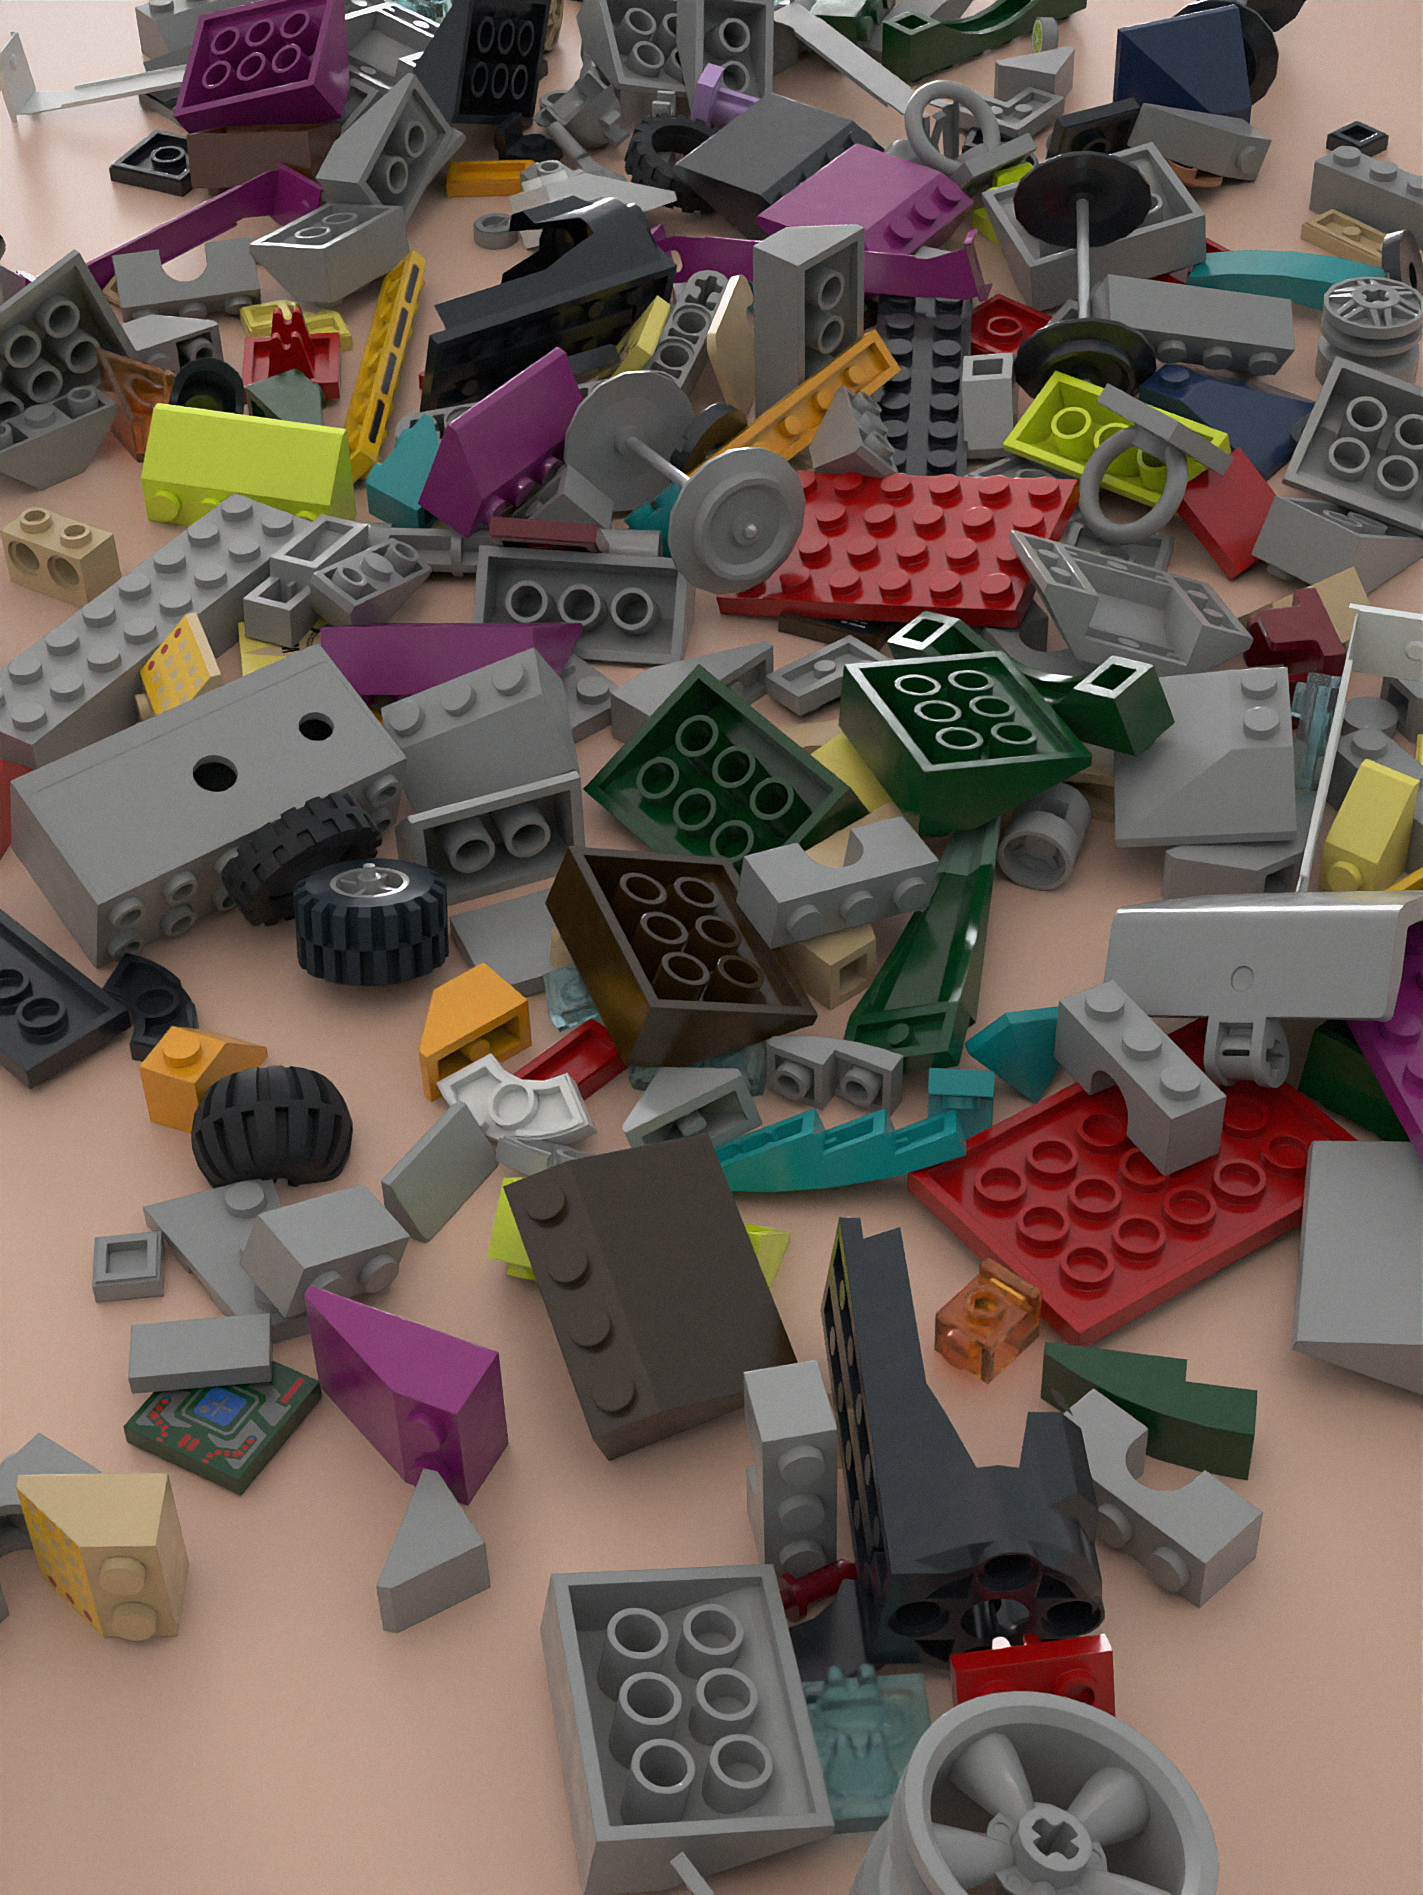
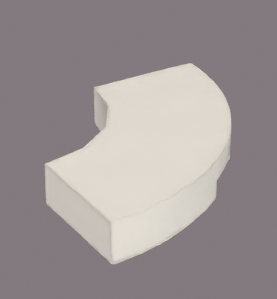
[437,1053,597,1145]

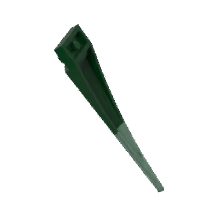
[843,815,1001,1074]

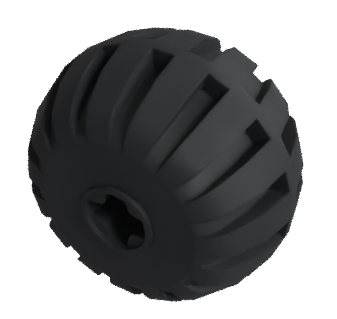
[191,1065,353,1188]

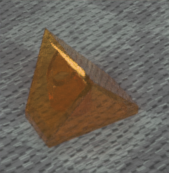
[95,347,176,463]

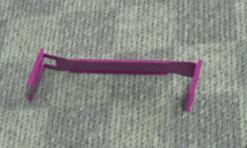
[16,163,325,291]
[650,224,993,302]

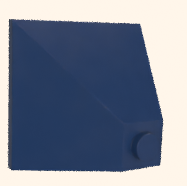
[1112,4,1252,149]
[1138,364,1316,482]

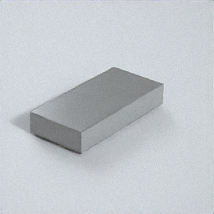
[128,1312,273,1394]

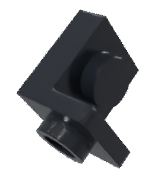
[493,111,563,163]

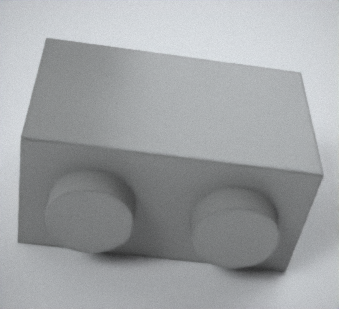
[239,1184,411,1318]

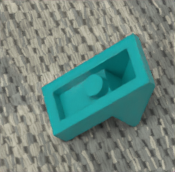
[928,1068,995,1140]

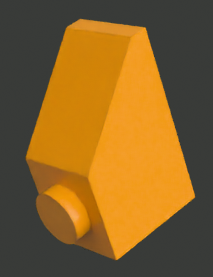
[419,962,532,1103]
[139,1026,268,1134]

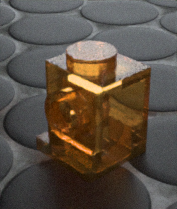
[934,1257,1042,1384]

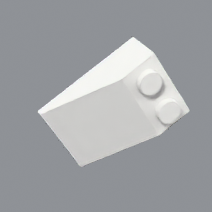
[509,169,677,249]

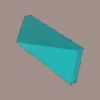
[964,1006,1061,1103]

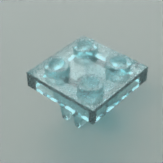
[802,1663,931,1834]

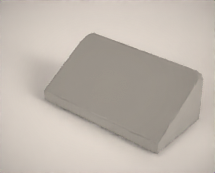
[381,1100,499,1243]

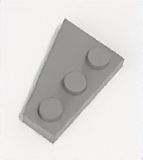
[143,1179,310,1344]

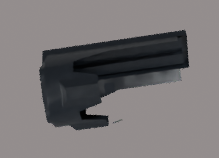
[420,195,677,412]
[820,1217,1105,1673]

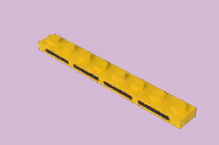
[343,249,427,484]

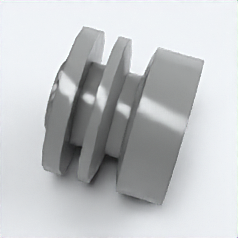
[1315,277,1423,386]

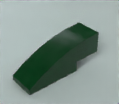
[1040,1342,1258,1481]

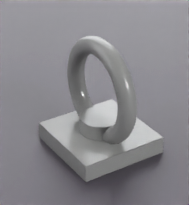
[904,80,1038,199]
[1079,383,1234,545]

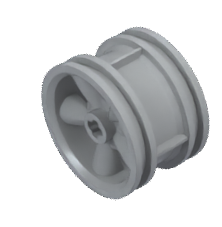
[849,1691,1219,1895]

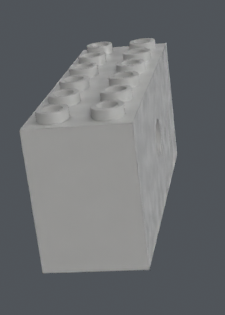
[10,643,407,969]

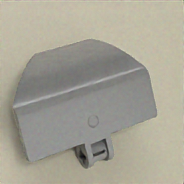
[1103,890,1423,1088]

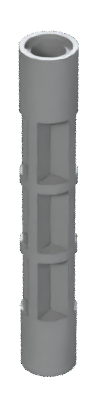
[359,522,663,577]

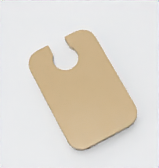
[707,275,755,416]

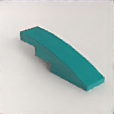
[1186,250,1388,311]
[714,1108,966,1192]

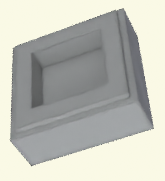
[92,1231,165,1302]

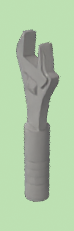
[547,121,627,182]

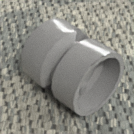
[997,782,1092,891]

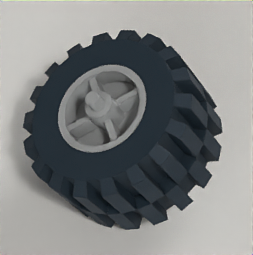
[293,858,449,986]

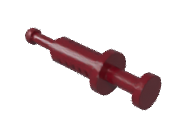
[777,1559,857,1623]

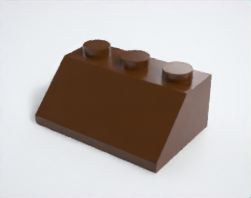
[186,122,341,196]

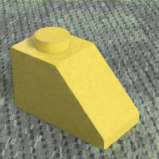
[1318,758,1420,892]

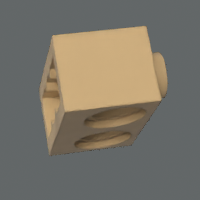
[0,505,122,608]

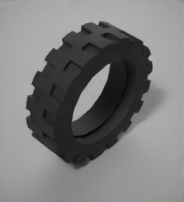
[624,113,720,214]
[222,792,382,926]

